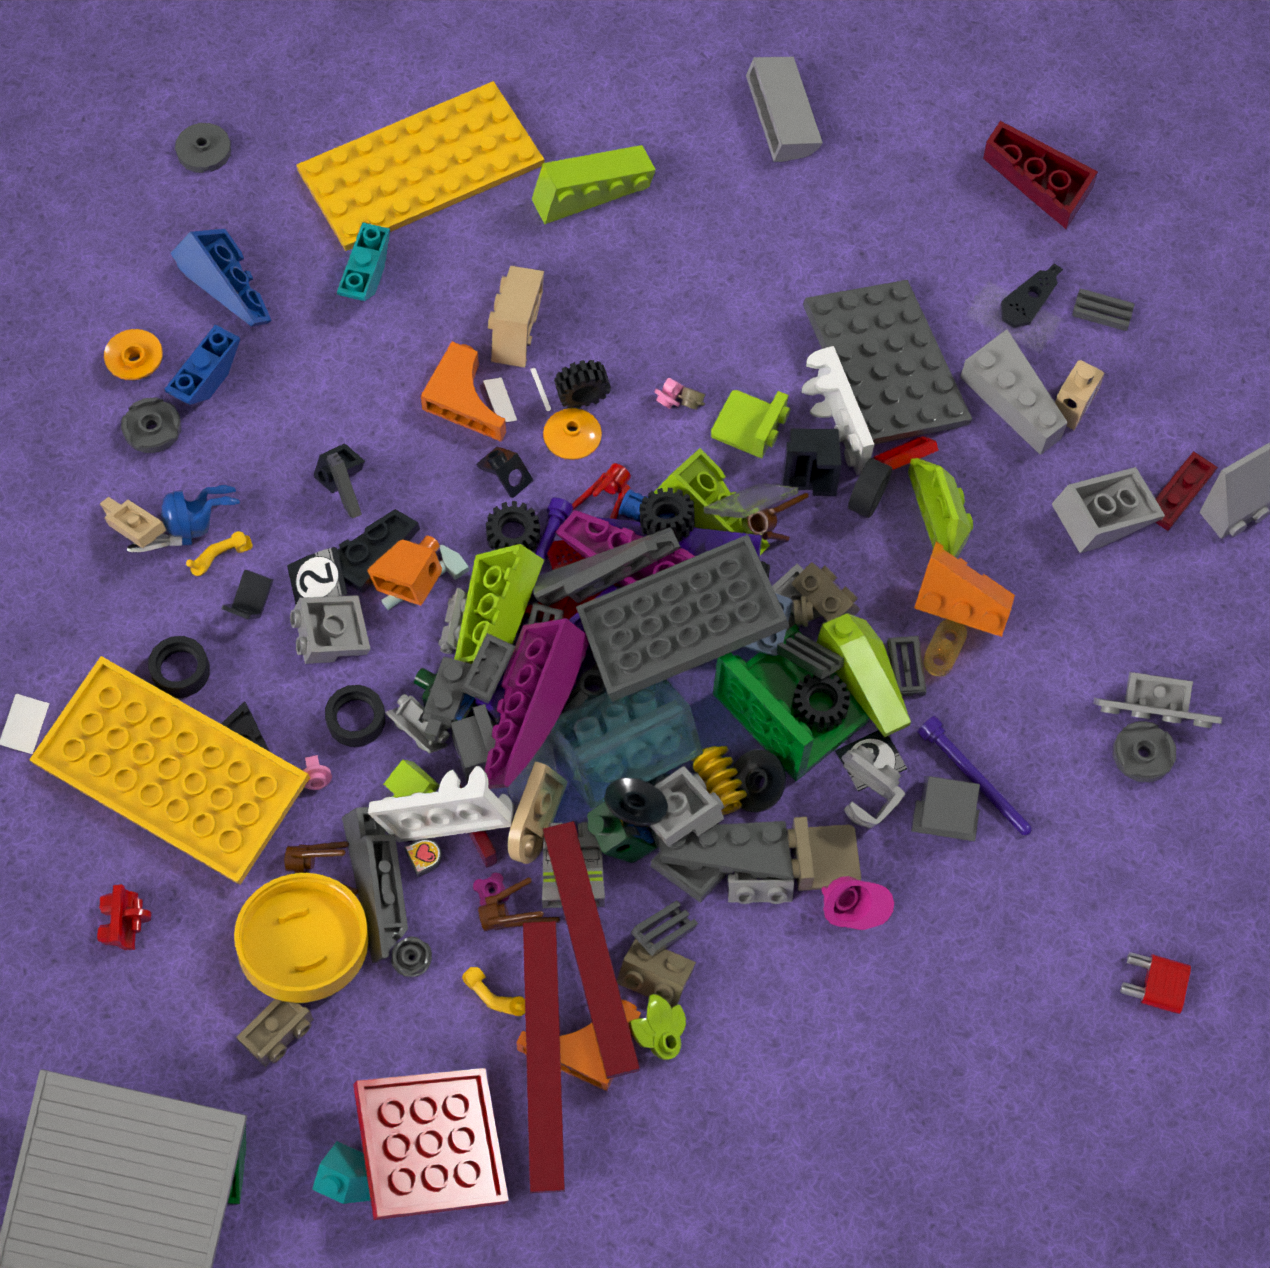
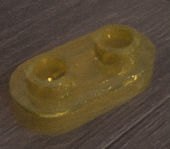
[923,619,967,676]

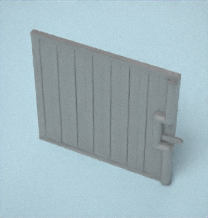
[0,1069,248,1268]

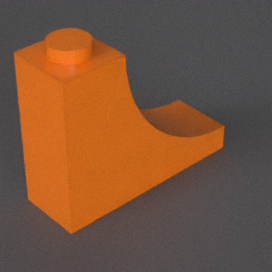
[421,341,506,441]
[516,999,641,1091]

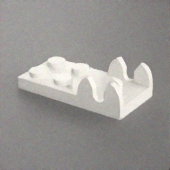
[802,346,874,475]
[368,766,514,842]

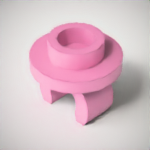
[654,378,684,409]
[303,755,332,790]

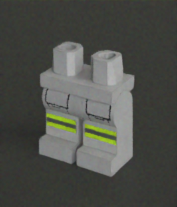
[542,822,605,908]

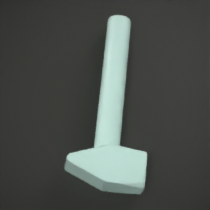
[381,545,470,610]

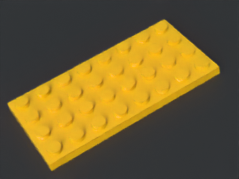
[296,81,545,251]
[29,656,310,885]

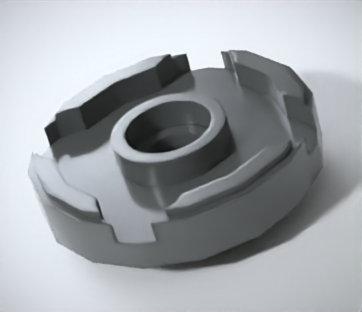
[175,123,231,173]
[121,397,181,453]
[1113,721,1176,783]

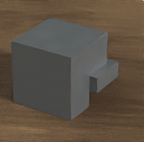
[450,704,499,784]
[911,776,980,841]

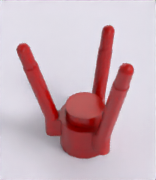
[572,463,631,519]

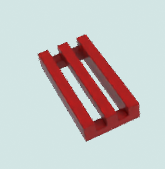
[873,436,939,470]

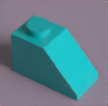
[312,1141,371,1204]

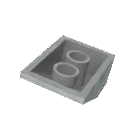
[1200,443,1270,539]
[1052,467,1165,553]

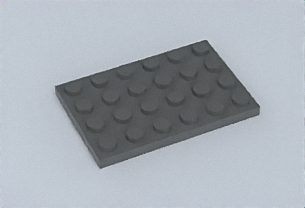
[802,280,972,445]
[576,534,790,702]

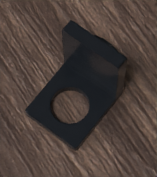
[476,446,533,498]
[221,570,273,620]

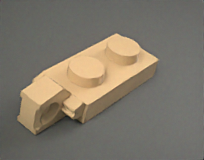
[100,497,166,548]

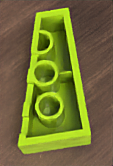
[532,145,656,224]
[454,544,544,664]

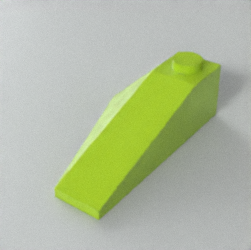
[654,448,770,555]

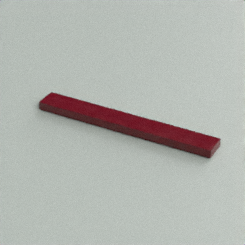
[542,821,640,1079]
[523,921,565,1193]

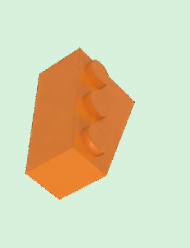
[914,541,1015,637]

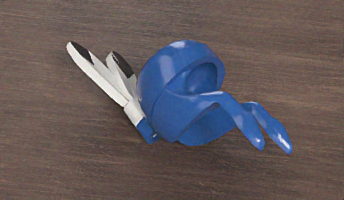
[126,485,240,552]

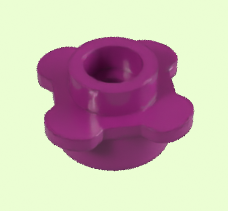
[473,872,510,906]

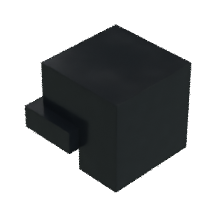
[781,428,841,496]

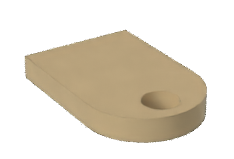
[508,761,568,864]

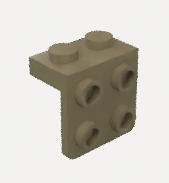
[787,817,861,891]

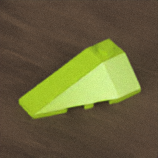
[816,613,911,737]

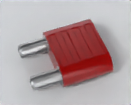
[1120,952,1191,1014]

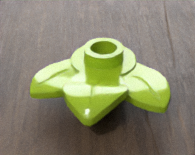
[629,994,686,1060]

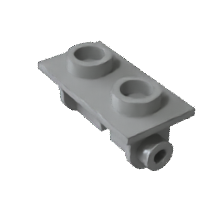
[438,588,468,654]
[386,694,450,754]
[728,871,794,904]

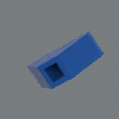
[165,325,240,405]

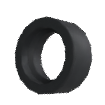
[848,458,893,518]
[148,636,210,698]
[325,685,386,747]

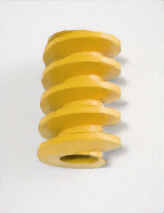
[689,746,747,815]

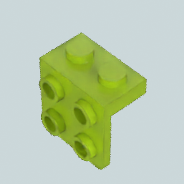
[711,390,790,459]

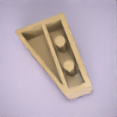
[488,266,544,367]

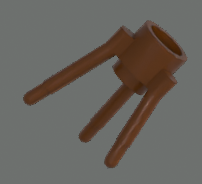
[746,493,809,542]
[284,841,358,895]
[478,877,560,932]

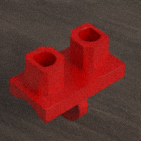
[97,884,151,950]

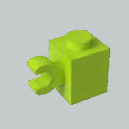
[383,759,440,798]

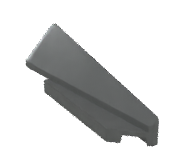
[534,528,681,607]
[342,807,408,963]

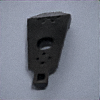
[1001,263,1063,328]

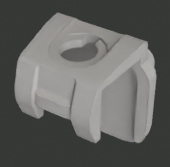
[842,745,905,829]

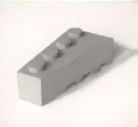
[960,329,1068,455]

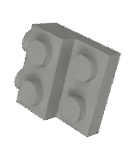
[290,596,370,664]
[650,766,724,847]

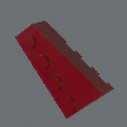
[983,121,1098,229]

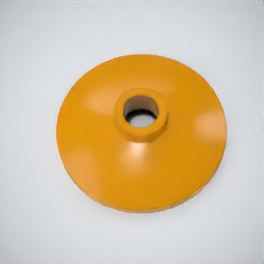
[104,329,163,380]
[543,408,602,460]

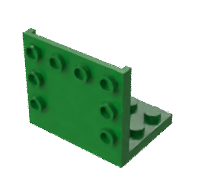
[713,624,871,781]

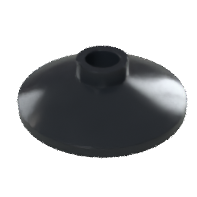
[731,749,786,813]
[604,778,668,826]

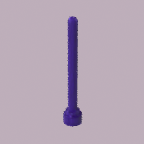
[535,497,573,576]
[917,716,1032,836]

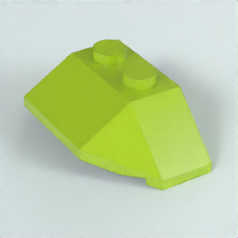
[908,458,973,558]

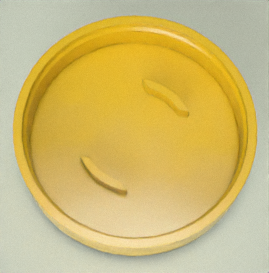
[234,873,368,1003]

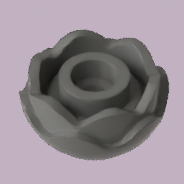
[391,936,432,977]

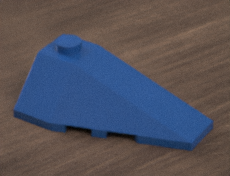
[170,229,272,326]

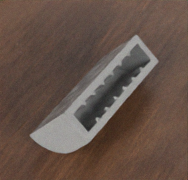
[746,57,823,162]

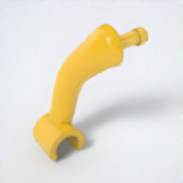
[186,531,253,576]
[462,967,525,1016]

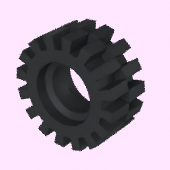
[554,360,611,409]
[639,488,695,542]
[486,501,540,551]
[792,674,850,733]

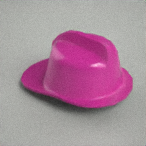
[822,876,894,930]

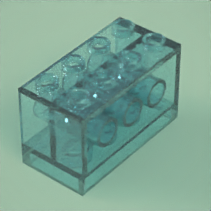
[549,679,703,809]

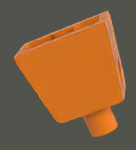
[367,535,442,606]

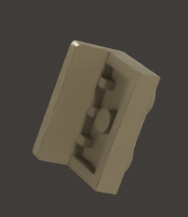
[792,562,861,621]
[617,938,696,1007]
[236,999,314,1067]

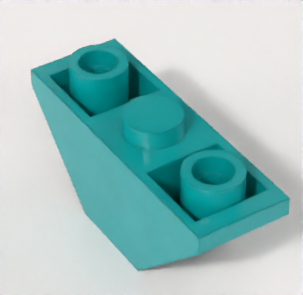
[337,222,390,301]

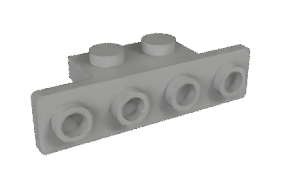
[1093,672,1222,728]

